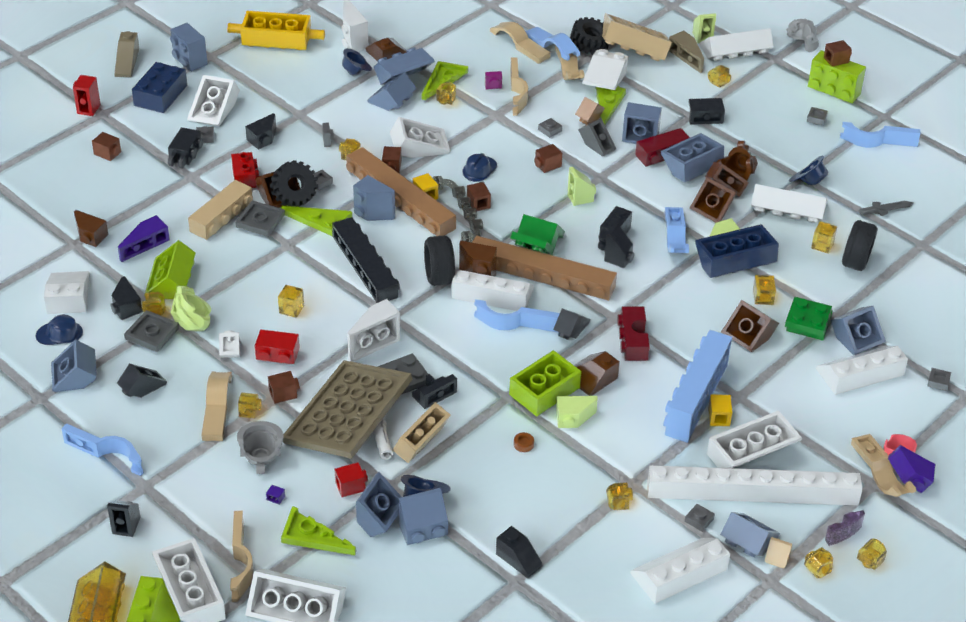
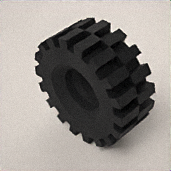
[570,17,609,55]
[270,160,318,207]

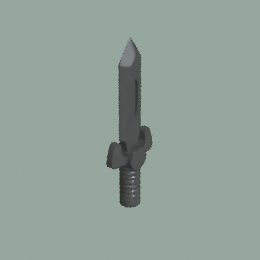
[859,200,914,216]

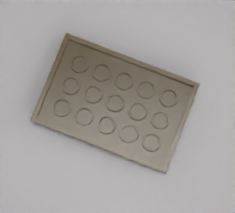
[283,360,413,459]

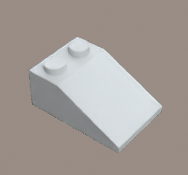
[342,0,368,52]
[583,49,629,90]
[187,75,240,126]
[390,117,450,158]
[44,271,90,314]
[347,299,400,362]

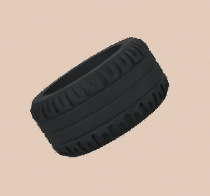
[842,220,878,271]
[424,235,455,286]

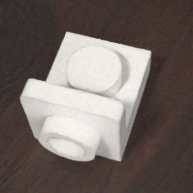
[219,330,240,358]

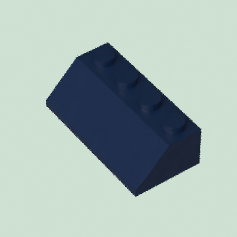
[695,224,779,278]

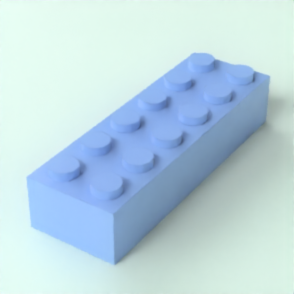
[663,330,732,443]

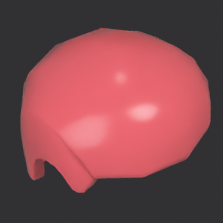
[883,434,917,455]

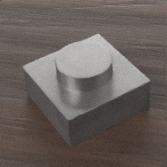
[807,107,828,125]
[538,118,562,138]
[322,122,334,147]
[196,126,214,143]
[313,169,333,190]
[927,368,951,391]
[684,504,715,532]

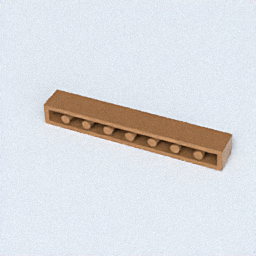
[346,147,456,236]
[472,235,617,301]

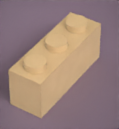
[393,402,451,463]

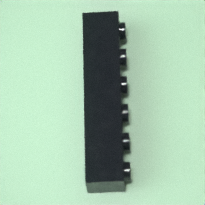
[332,217,400,303]

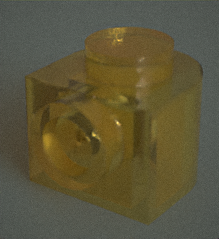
[708,65,731,88]
[436,82,456,105]
[339,138,361,161]
[142,292,166,316]
[238,392,262,419]
[606,482,633,510]
[857,539,887,570]
[804,547,833,578]

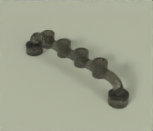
[433,175,483,242]

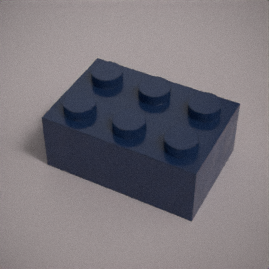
[132,62,187,113]

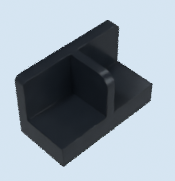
[688,98,725,125]
[412,374,457,409]

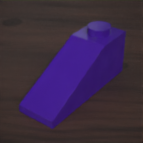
[118,215,170,262]

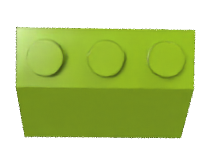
[144,240,196,299]
[126,576,181,622]

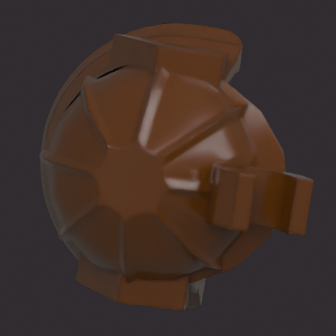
[717,141,758,181]

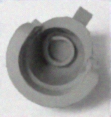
[786,19,819,52]
[237,421,283,474]

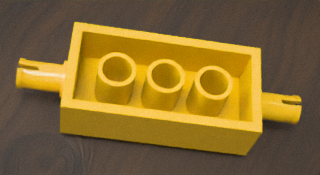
[227,11,325,50]

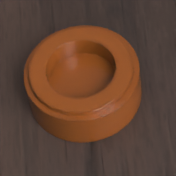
[514,432,534,452]

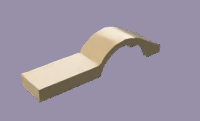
[490,22,551,64]
[555,45,584,80]
[510,57,528,116]
[201,371,232,441]
[851,434,916,497]
[230,510,254,602]

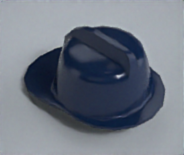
[342,48,372,75]
[462,153,497,182]
[789,155,828,185]
[35,314,83,345]
[401,475,451,497]

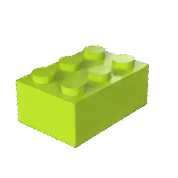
[808,50,866,104]
[509,350,581,417]

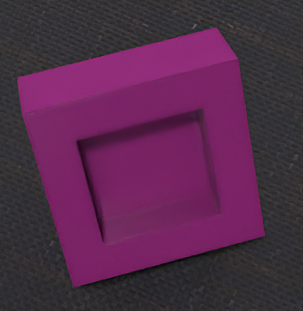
[485,71,502,90]

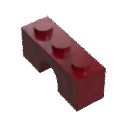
[617,306,650,361]

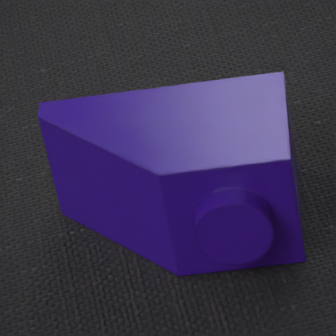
[888,445,936,493]

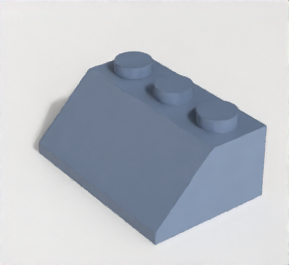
[373,47,435,85]
[661,133,724,182]

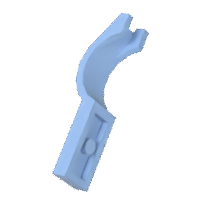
[525,27,580,61]
[840,122,921,148]
[664,207,689,253]
[474,299,560,332]
[62,423,144,476]

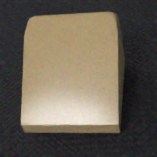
[765,537,792,568]

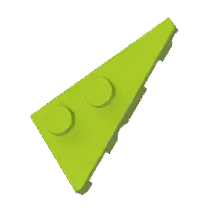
[422,61,468,100]
[595,86,626,125]
[281,206,352,236]
[281,506,356,555]

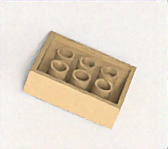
[602,13,672,61]

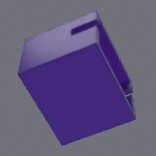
[266,485,285,505]

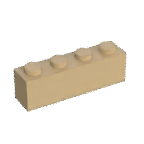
[188,180,253,240]

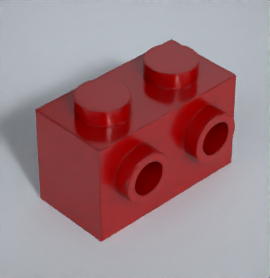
[73,75,101,116]
[231,152,259,188]
[255,329,300,364]

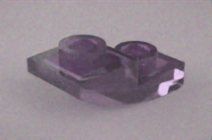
[825,510,865,546]

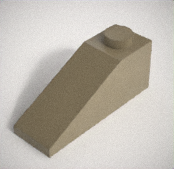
[669,30,704,73]
[114,31,139,77]

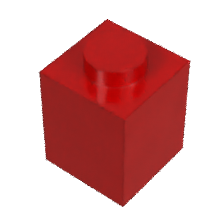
[334,462,368,497]

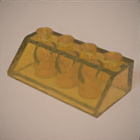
[68,561,126,622]

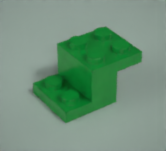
[510,214,565,255]
[785,296,833,341]

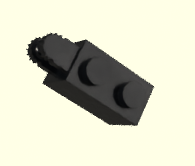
[168,127,203,169]
[598,206,632,251]

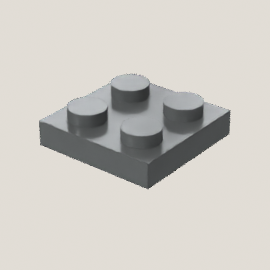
[235,200,285,237]
[124,310,179,352]
[378,353,428,395]

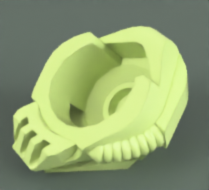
[171,286,211,331]

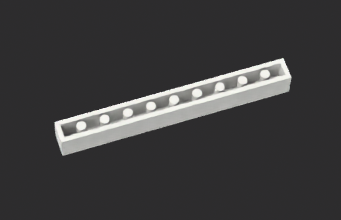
[647,465,862,506]

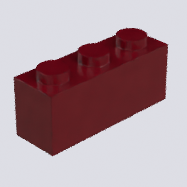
[635,128,690,167]

